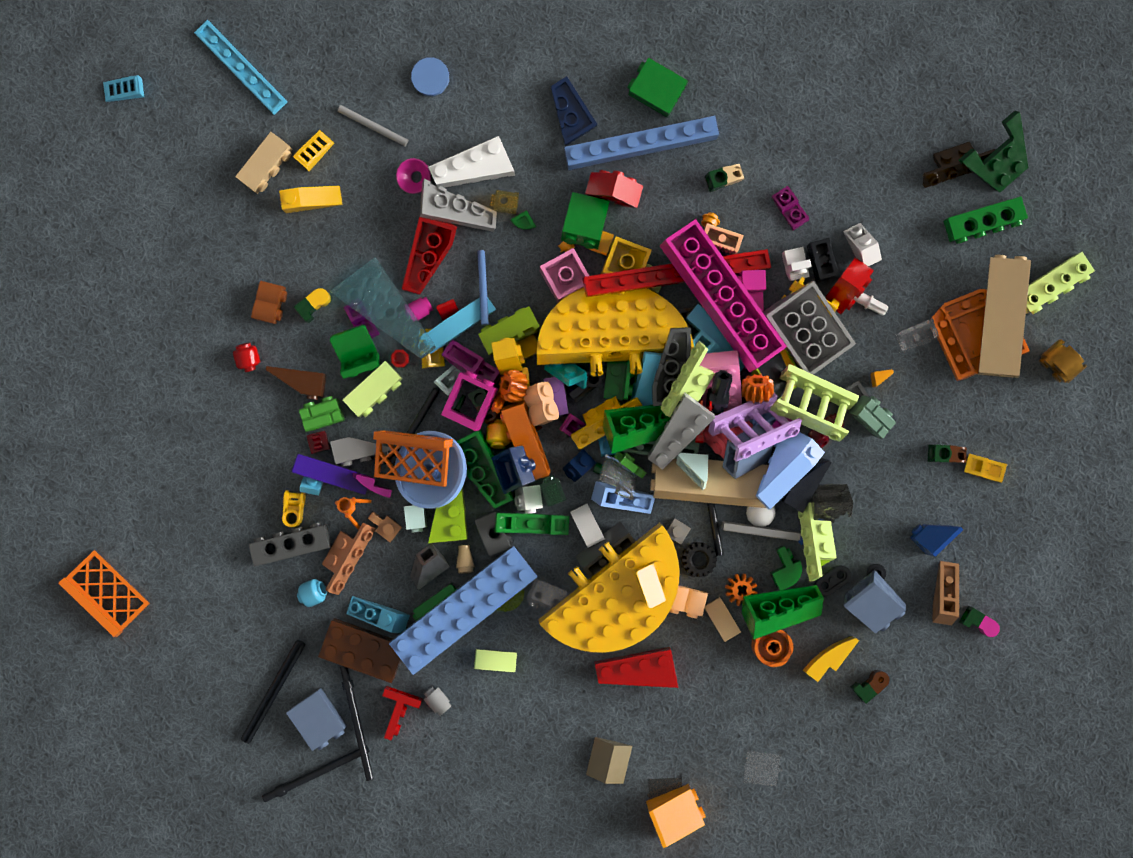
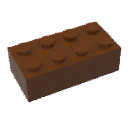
[318,618,401,683]

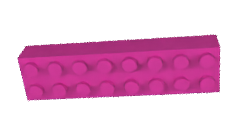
[660,219,787,372]

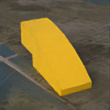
[803,636,859,682]

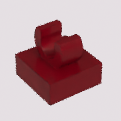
[306,431,330,454]

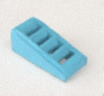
[103,75,144,102]

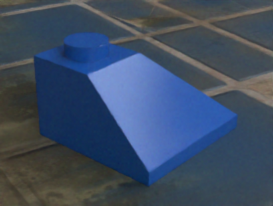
[910,524,963,556]

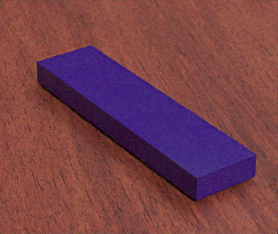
[291,453,369,495]

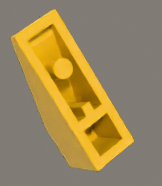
[279,186,343,213]

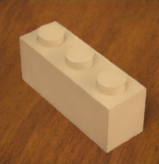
[236,132,293,194]

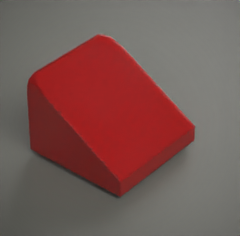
[436,299,459,321]

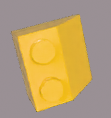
[601,236,652,274]

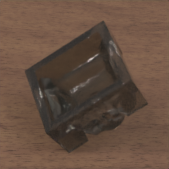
[809,484,854,523]

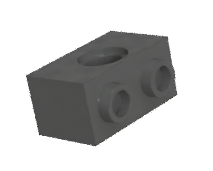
[475,511,513,556]

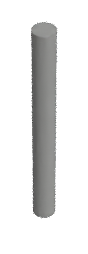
[338,105,409,147]

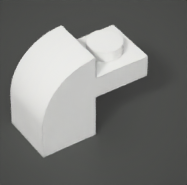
[782,247,812,281]

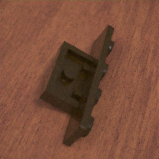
[923,142,996,188]

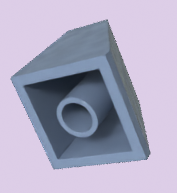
[843,570,906,634]

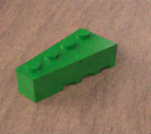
[603,404,679,454]
[457,430,515,509]
[742,585,824,639]

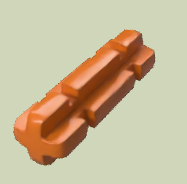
[491,388,505,413]

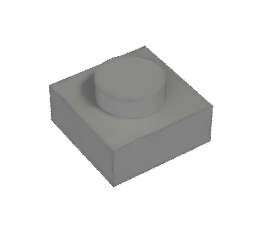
[667,518,691,544]

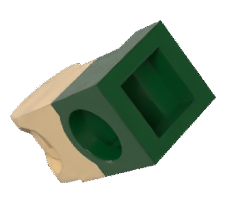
[705,164,744,192]

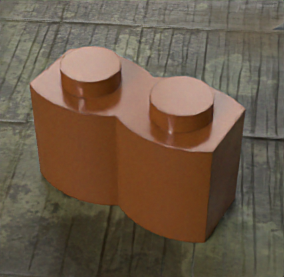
[251,281,287,324]

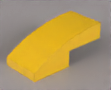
[964,454,1007,483]

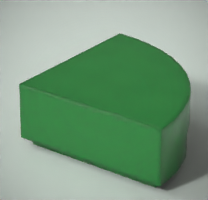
[510,210,536,230]

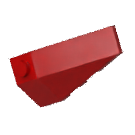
[402,216,457,295]

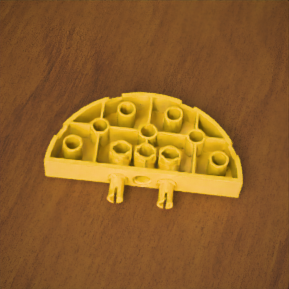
[537,287,694,377]
[539,522,679,653]

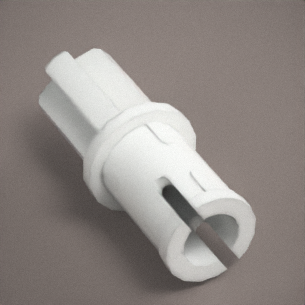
[854,293,888,316]

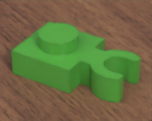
[614,452,647,479]

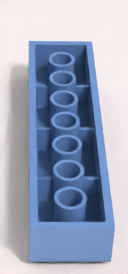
[389,546,538,675]

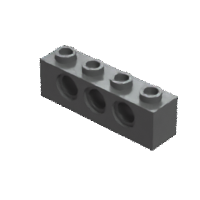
[249,522,332,567]

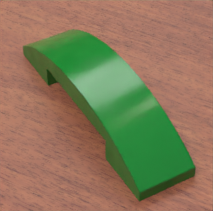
[495,513,570,535]

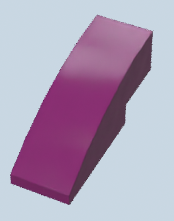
[441,340,502,386]

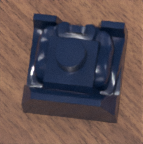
[491,446,536,494]

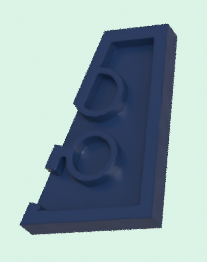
[551,76,597,146]

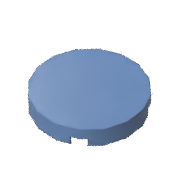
[411,58,449,96]

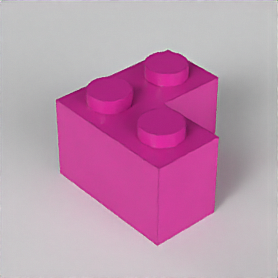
[737,270,766,312]

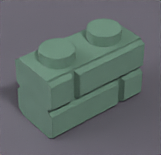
[849,395,896,439]

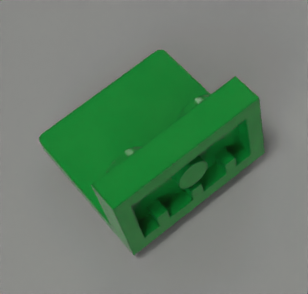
[603,360,634,401]

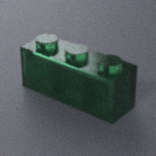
[540,475,566,507]

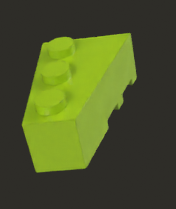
[478,306,540,356]
[428,487,468,543]

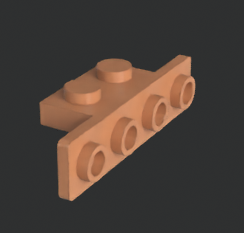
[322,523,376,595]

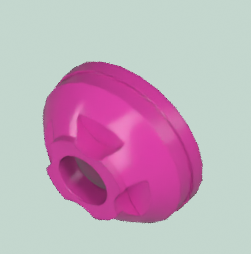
[396,158,431,194]

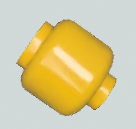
[486,420,510,449]

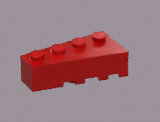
[594,647,679,688]

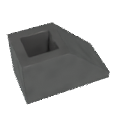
[410,543,449,590]

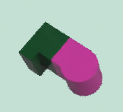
[959,606,1000,637]

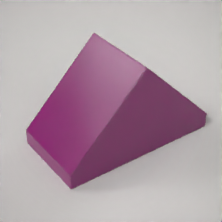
[559,413,586,437]

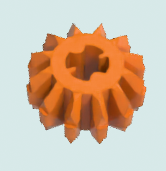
[498,370,529,403]
[741,373,774,404]
[725,573,758,606]

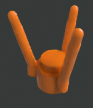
[335,497,372,530]

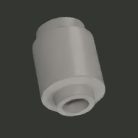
[423,686,451,716]

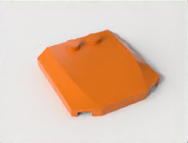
[929,289,1030,381]

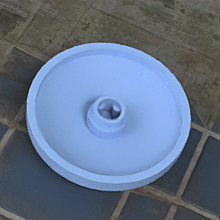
[395,431,467,509]

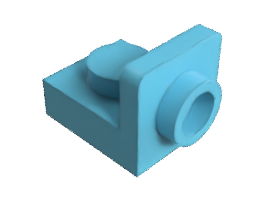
[300,476,323,496]

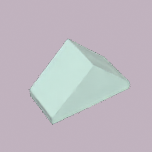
[434,365,465,396]
[676,453,708,490]

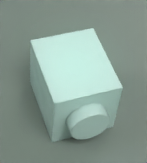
[404,505,427,533]

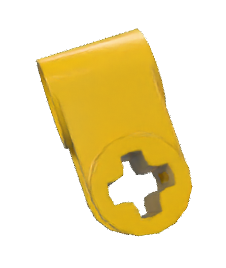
[282,490,306,527]

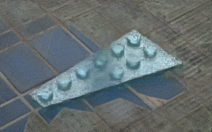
[330,258,437,359]

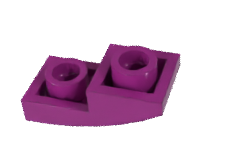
[772,186,809,231]

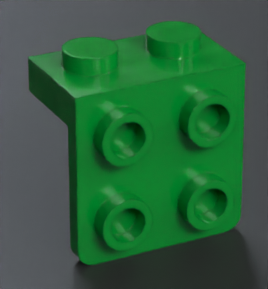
[330,325,380,379]

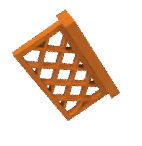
[373,430,453,487]
[58,550,150,637]

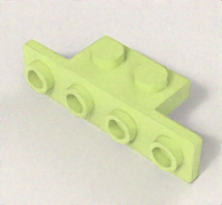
[661,341,715,417]
[798,502,837,581]

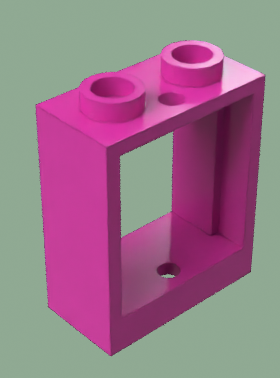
[441,370,498,431]

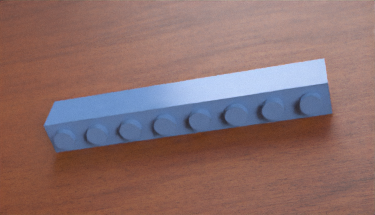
[564,116,719,170]

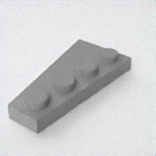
[420,179,497,232]
[648,393,715,470]

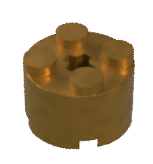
[1039,339,1087,383]

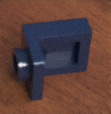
[562,449,596,482]

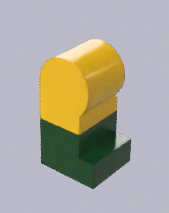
[294,288,331,323]

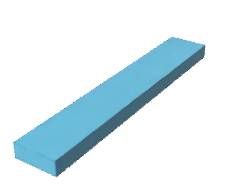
[194,20,287,115]

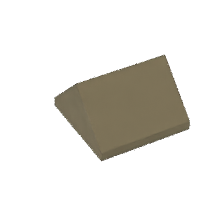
[586,737,632,784]

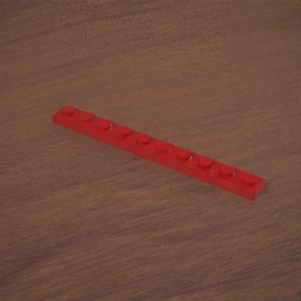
[582,249,772,297]

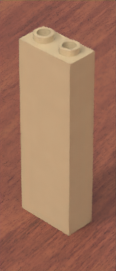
[978,255,1031,378]
[650,459,769,508]

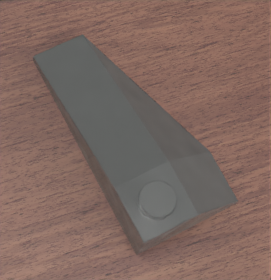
[652,327,691,406]

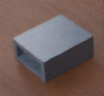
[723,424,773,479]
[286,688,347,751]

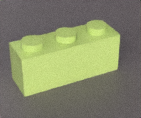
[343,361,403,418]

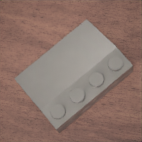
[763,281,856,375]

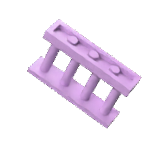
[708,393,802,462]

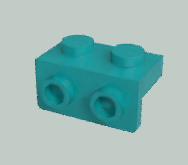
[544,363,587,389]

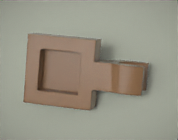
[368,512,402,542]

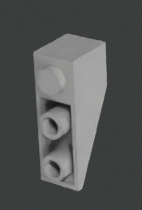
[330,437,392,467]

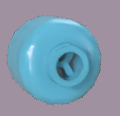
[297,579,327,607]

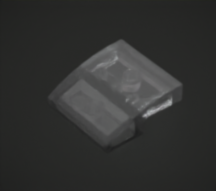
[599,454,637,500]

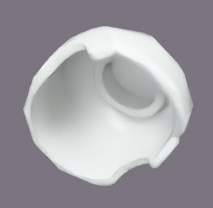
[746,506,775,527]

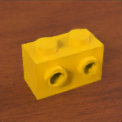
[491,338,525,375]

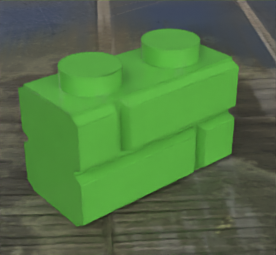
[299,396,345,432]

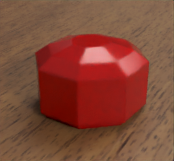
[391,350,409,368]

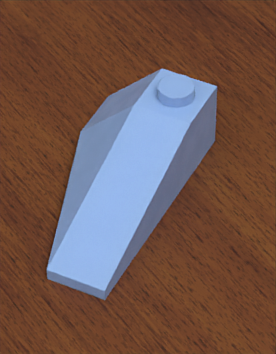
[756,432,825,510]

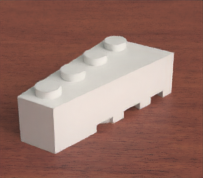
[429,136,515,188]

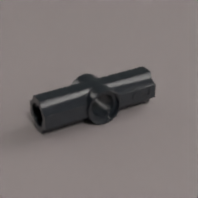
[706,370,732,416]

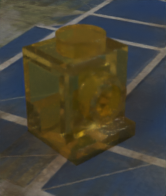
[490,190,519,215]

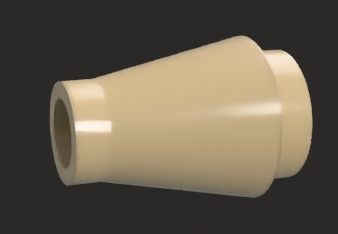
[456,545,475,574]

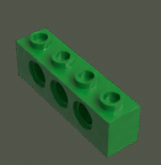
[943,196,1028,244]

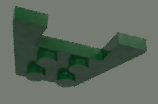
[958,111,1029,192]

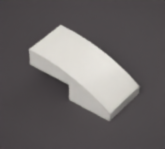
[570,504,605,548]

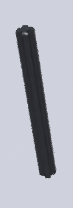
[241,640,306,744]

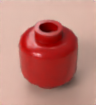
[233,343,261,372]

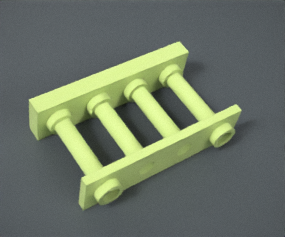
[770,364,859,442]

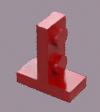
[382,686,423,740]

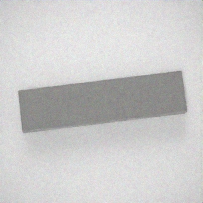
[721,521,801,541]

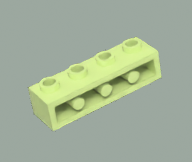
[1026,252,1095,315]

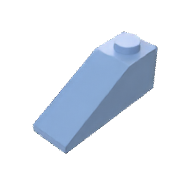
[591,481,655,514]

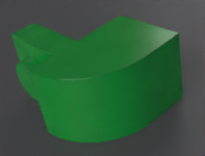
[770,546,802,591]

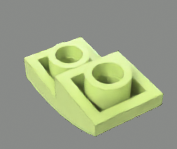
[474,649,517,672]

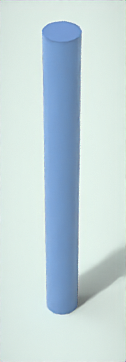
[477,250,489,326]

